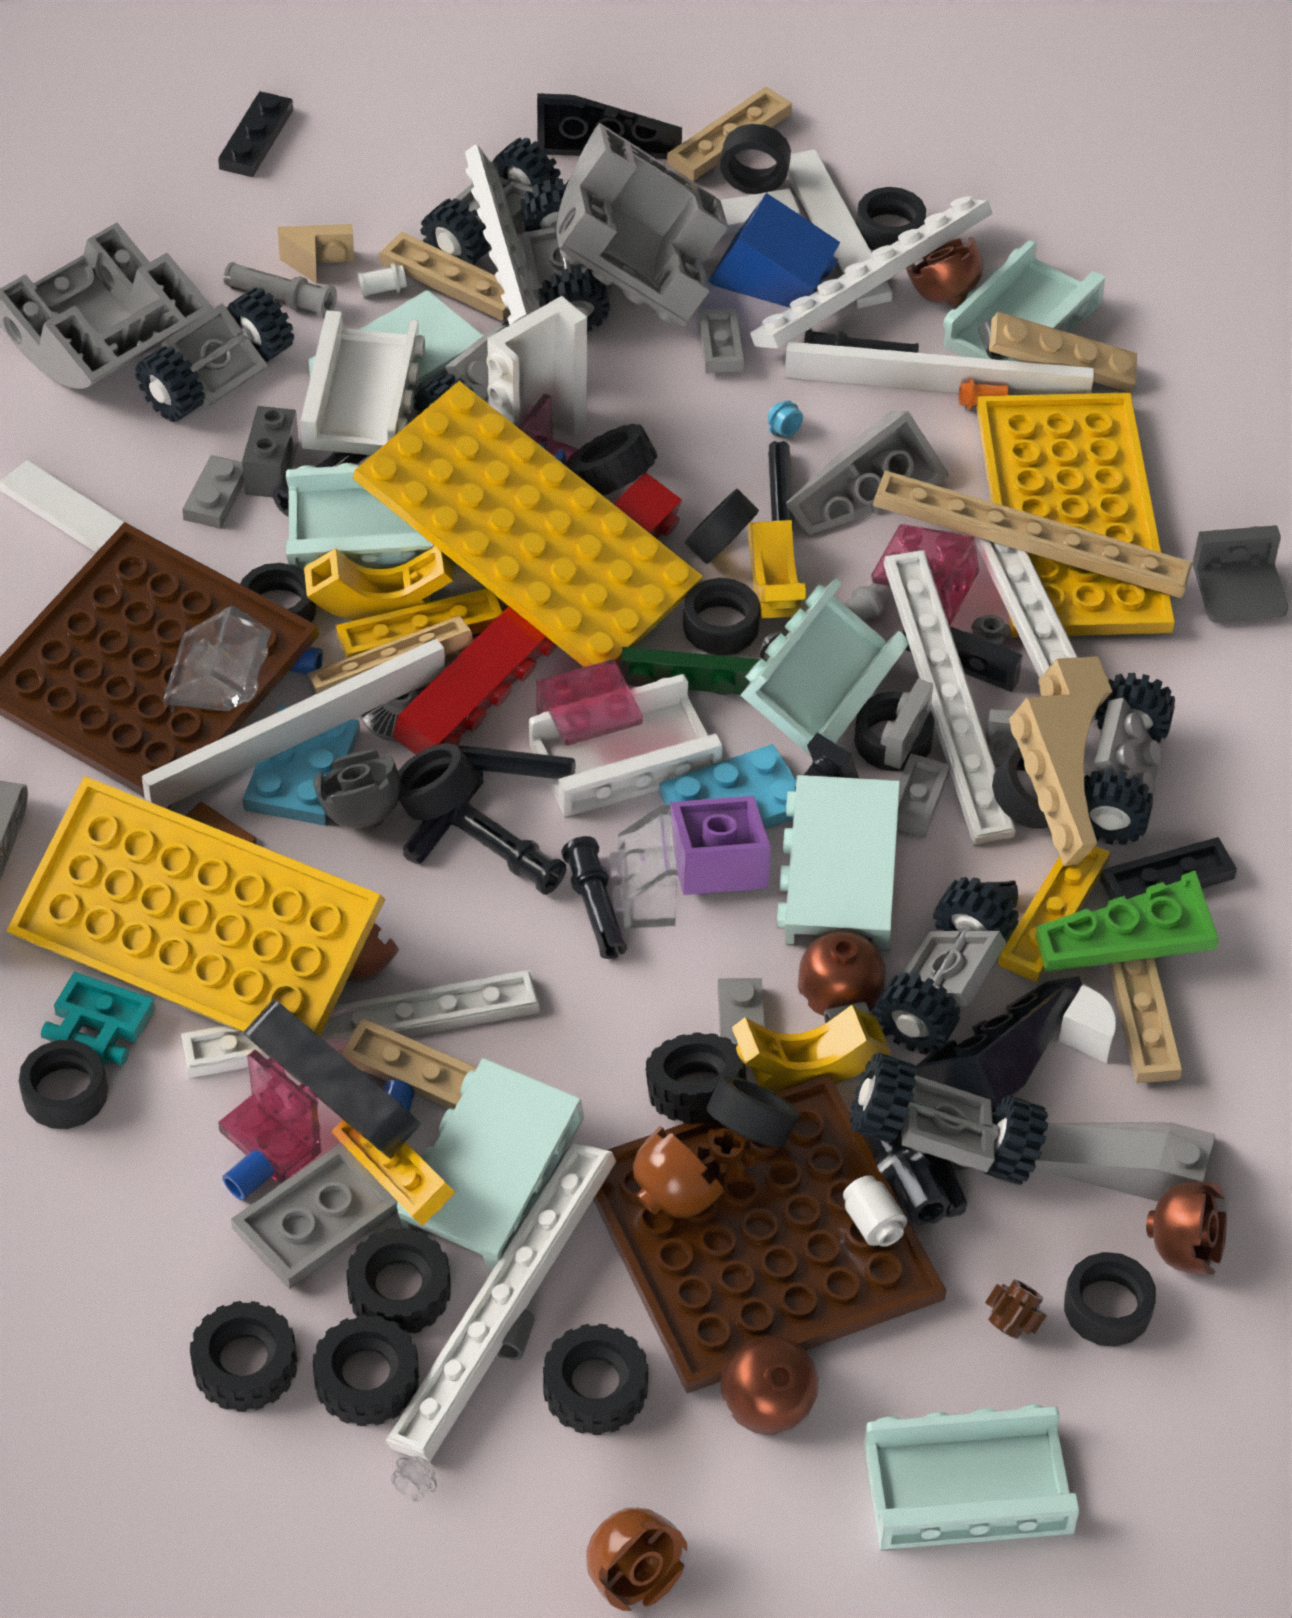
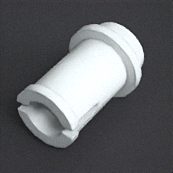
[358,263,407,297]

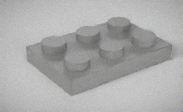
[231,1143,398,1289]

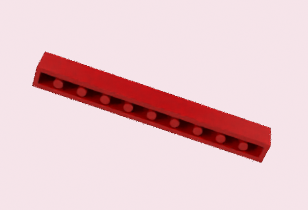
[392,473,682,755]

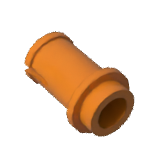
[958,379,1008,410]

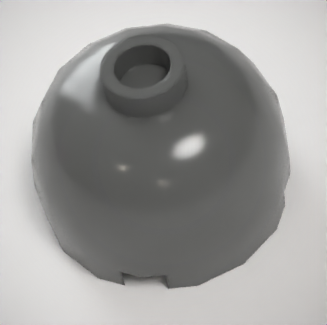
[313,750,402,830]

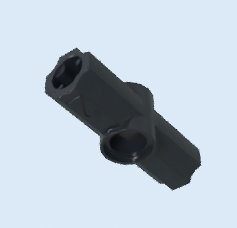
[870,1129,950,1226]

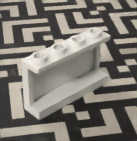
[486,296,587,440]
[300,310,425,455]
[529,674,722,818]

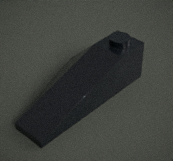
[537,93,682,159]
[914,976,1083,1112]

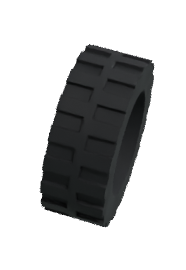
[566,424,658,495]
[645,1032,747,1123]
[346,1227,451,1334]
[190,1301,298,1412]
[312,1315,419,1426]
[543,1323,648,1435]

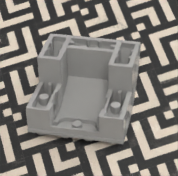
[556,123,729,327]
[0,223,213,389]

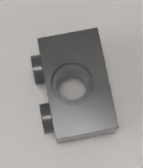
[242,406,299,497]

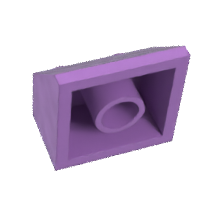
[670,796,771,895]

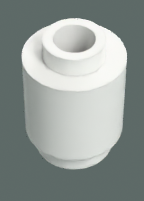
[843,1175,907,1247]

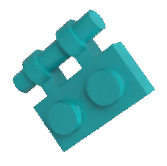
[41,972,155,1066]

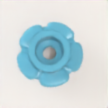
[768,400,803,438]

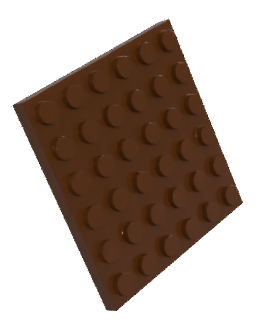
[0,522,320,809]
[593,1074,946,1393]

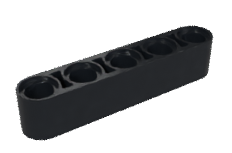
[243,998,421,1159]

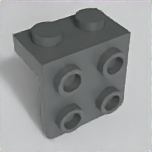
[1192,525,1288,623]

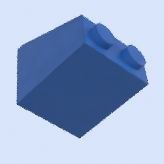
[708,193,841,308]

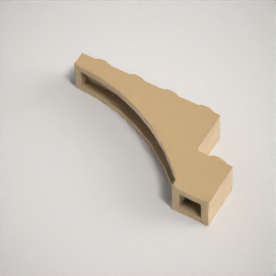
[1009,656,1112,866]

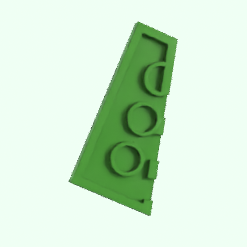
[1035,871,1219,972]

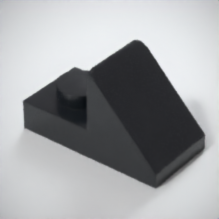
[795,732,860,789]

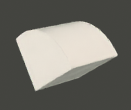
[1059,985,1116,1064]

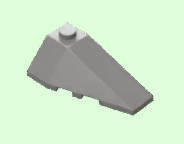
[786,411,950,535]
[1035,1122,1215,1202]

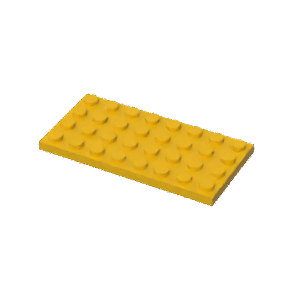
[353,381,703,680]
[976,393,1175,637]
[6,776,386,1036]

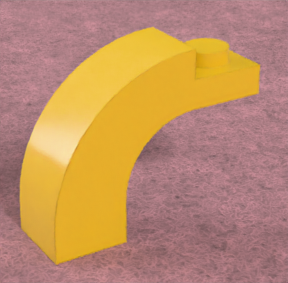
[748,520,806,619]
[304,546,454,621]
[732,1005,892,1091]

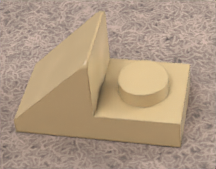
[277,224,354,282]

